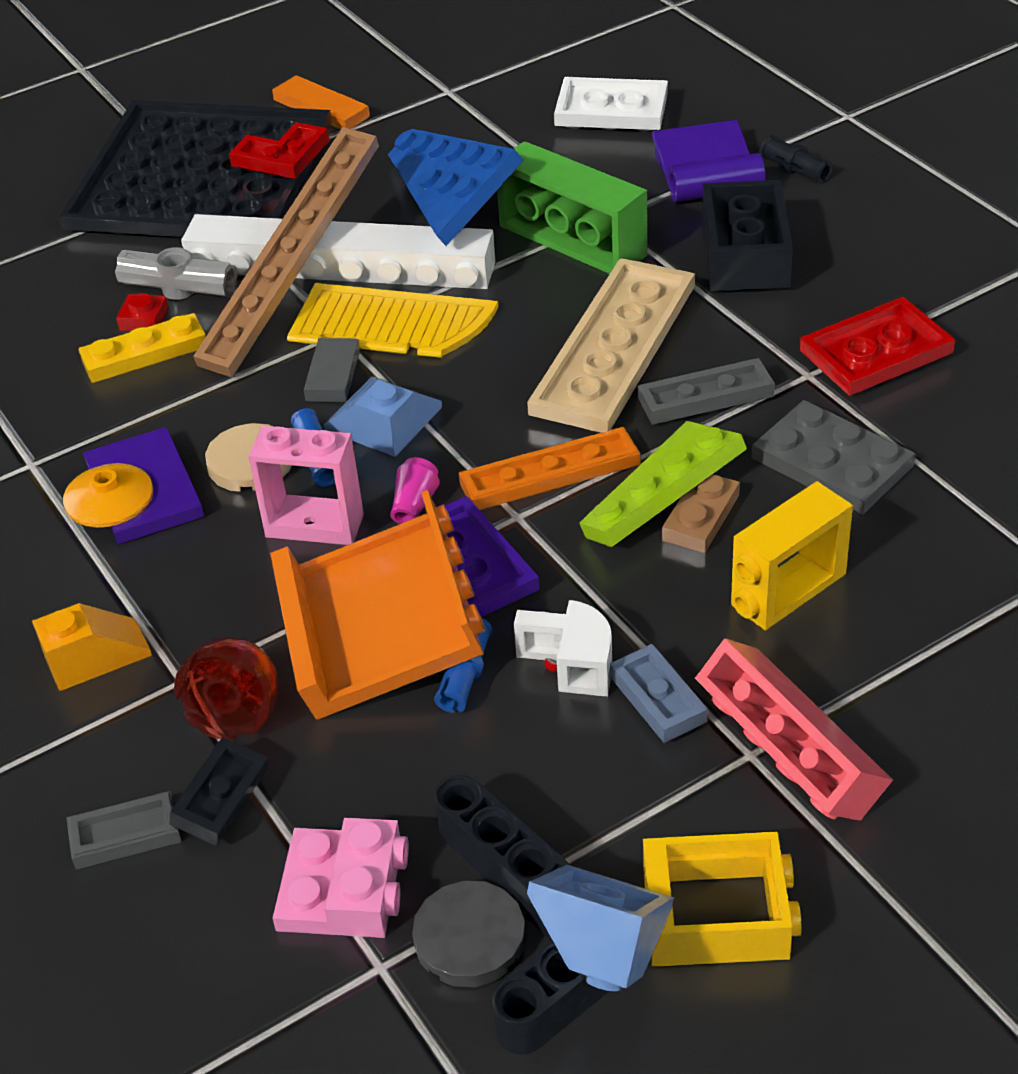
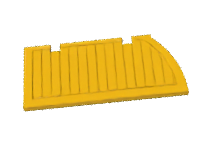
[287,283,498,358]

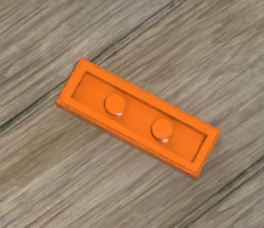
[272,75,370,129]

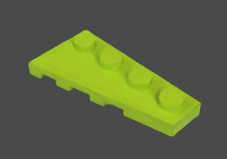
[579,421,747,547]

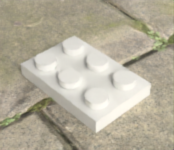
[554,77,668,132]

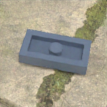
[610,644,708,743]

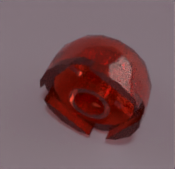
[174,637,280,740]

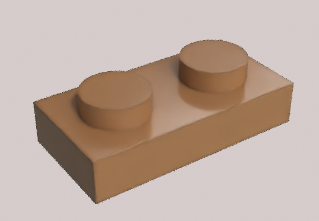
[662,474,740,553]

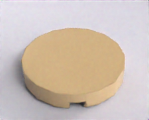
[205,423,292,492]

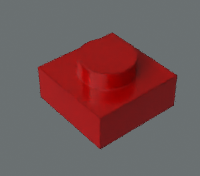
[116,293,169,331]

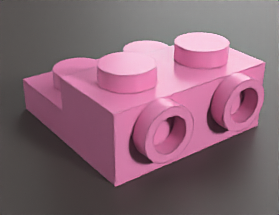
[273,818,409,938]

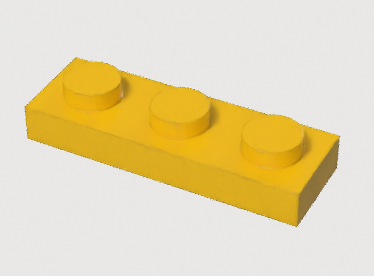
[78,313,206,383]

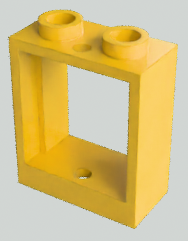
[731,481,853,631]
[643,832,801,967]

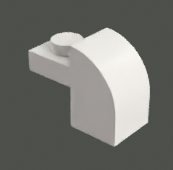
[514,600,612,697]

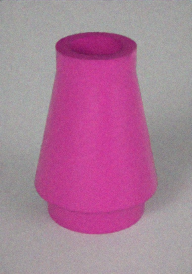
[390,457,440,524]

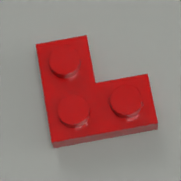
[229,122,330,179]

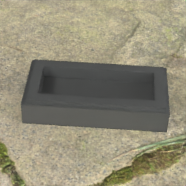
[304,338,360,402]
[66,791,182,870]

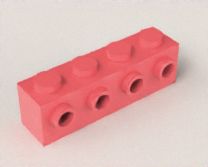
[695,638,893,821]

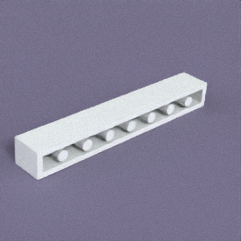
[181,214,496,289]

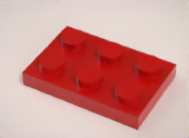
[800,297,955,396]

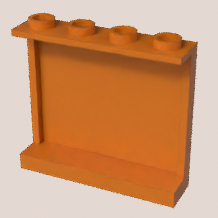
[270,490,485,720]

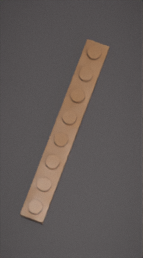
[193,127,379,377]

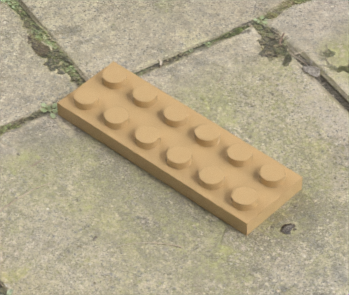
[527,258,695,433]

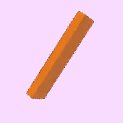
[459,427,641,510]

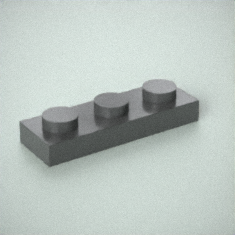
[638,358,775,425]

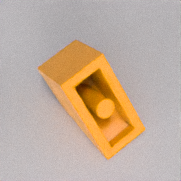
[32,603,152,692]

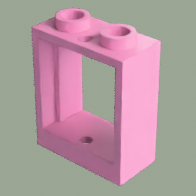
[248,426,364,545]

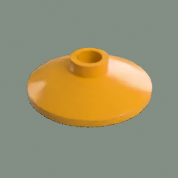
[63,463,153,528]

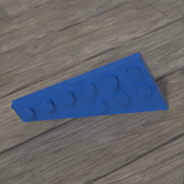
[388,129,524,246]

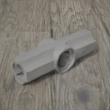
[115,247,237,300]

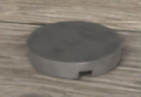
[412,881,526,987]

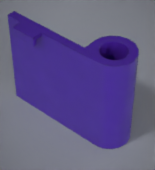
[652,120,765,203]

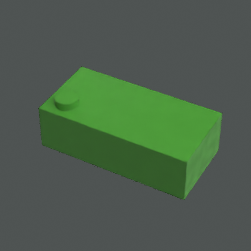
[497,141,647,274]

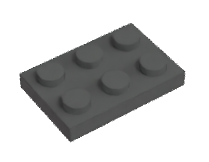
[751,400,915,515]

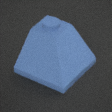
[324,376,442,457]
[527,865,674,991]

